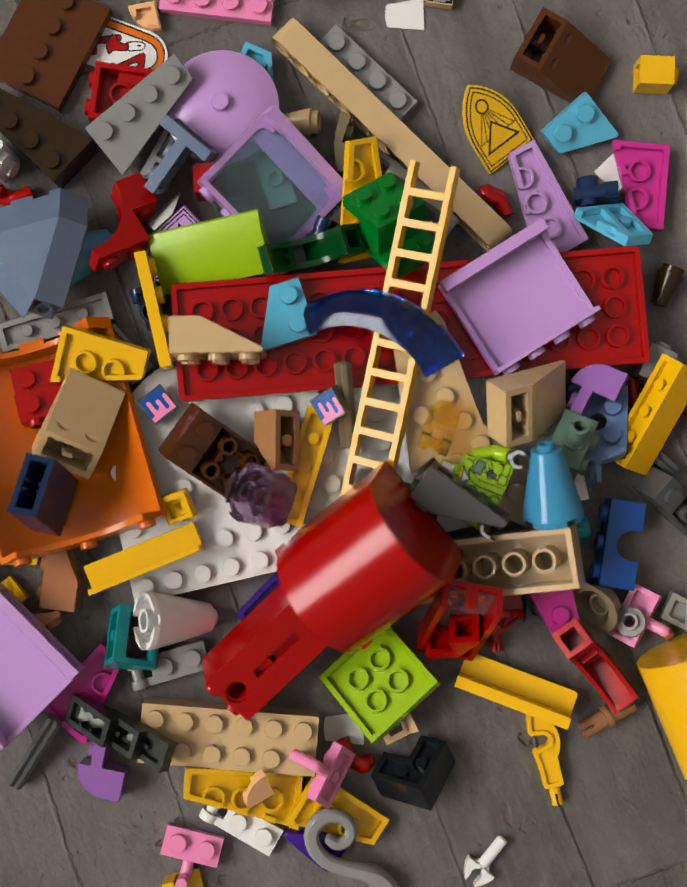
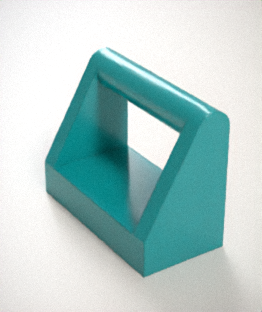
[103,603,159,670]

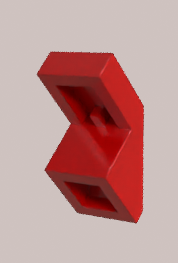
[425,614,481,659]

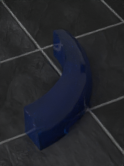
[304,289,465,377]

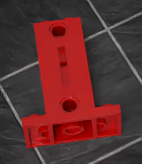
[202,543,373,721]

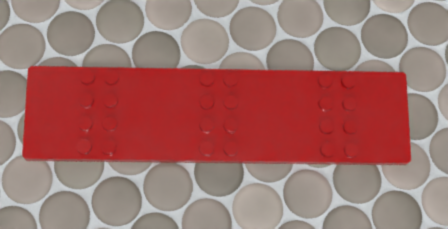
[171,246,650,402]

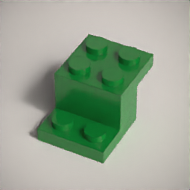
[342,172,435,280]

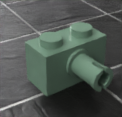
[551,409,600,480]

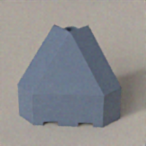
[0,188,88,319]

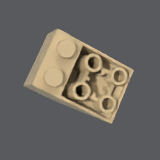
[169,315,267,365]
[486,360,566,448]
[32,367,126,479]

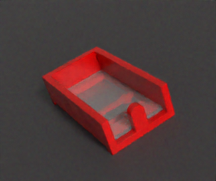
[416,579,503,661]

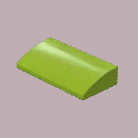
[148,208,270,295]

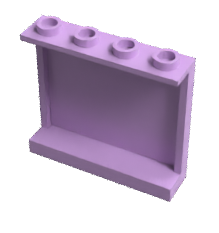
[438,218,601,376]
[0,584,85,750]

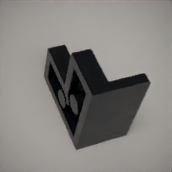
[371,735,455,811]

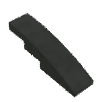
[64,693,177,773]

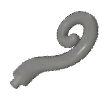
[304,807,400,887]

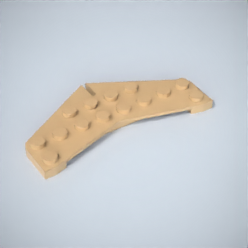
[393,310,532,528]

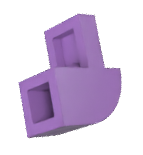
[567,364,629,416]
[78,741,130,802]

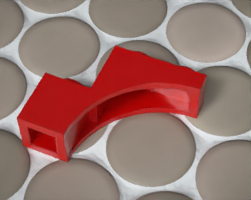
[89,172,157,273]
[551,618,640,714]

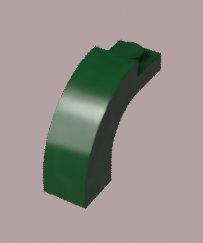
[257,223,367,276]

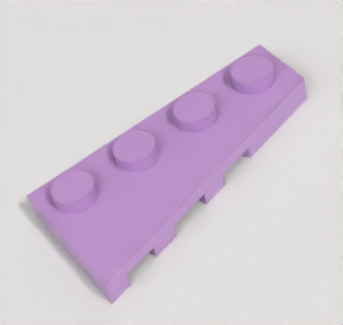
[508,140,589,252]

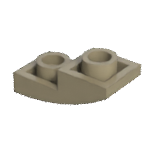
[334,111,355,178]

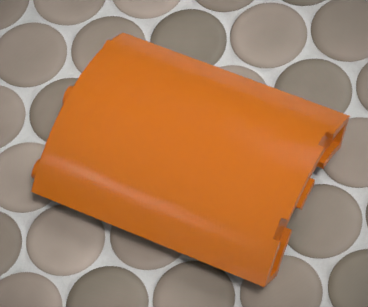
[0,317,166,568]

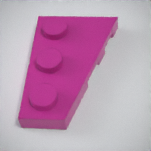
[611,140,670,232]
[527,589,579,634]
[43,641,119,745]

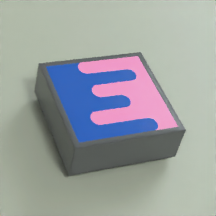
[137,384,179,426]
[310,385,351,427]

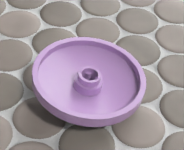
[168,50,280,167]

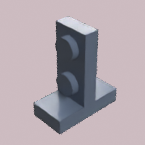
[144,114,220,194]

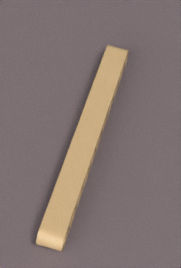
[271,18,512,252]

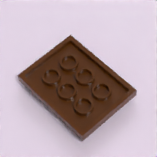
[0,0,113,112]

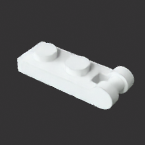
[199,805,284,856]

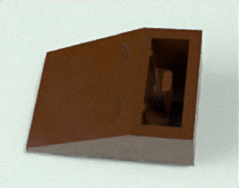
[510,7,612,103]
[158,402,266,504]

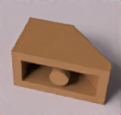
[254,409,300,471]

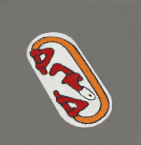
[87,17,168,70]

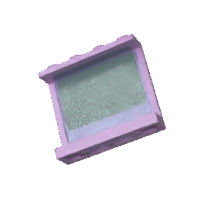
[197,105,343,243]

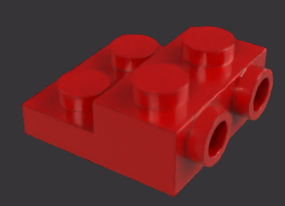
[85,61,154,122]
[9,359,63,429]

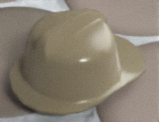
[572,582,623,633]

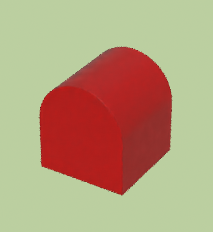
[276,460,463,653]

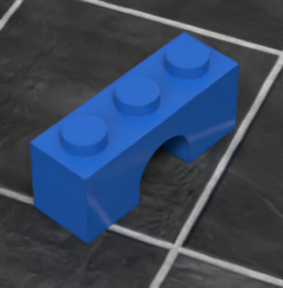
[590,498,646,591]

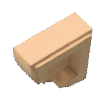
[128,0,162,32]
[243,769,274,809]

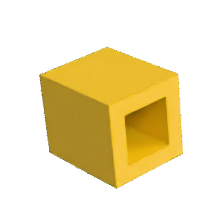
[633,55,679,95]

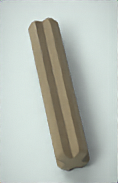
[334,361,356,448]

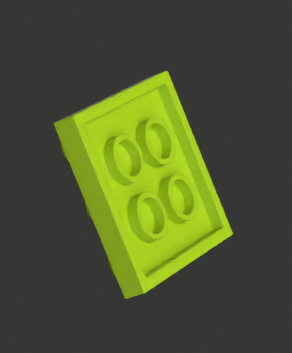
[319,626,441,745]

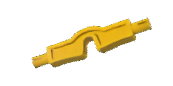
[525,714,564,806]

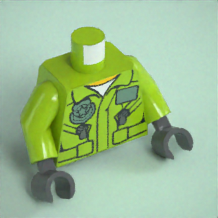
[440,444,530,540]

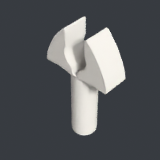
[464,835,507,887]

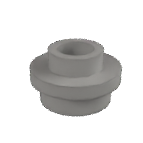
[616,607,646,637]

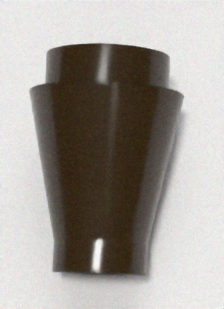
[650,263,685,308]

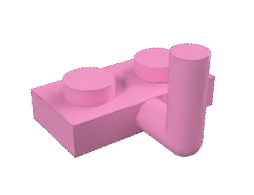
[607,583,674,649]
[289,741,356,809]
[160,823,225,887]

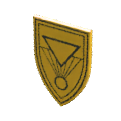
[462,85,534,174]

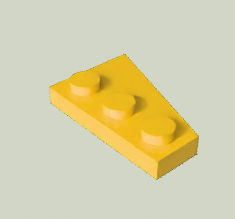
[50,324,151,382]
[284,773,390,845]

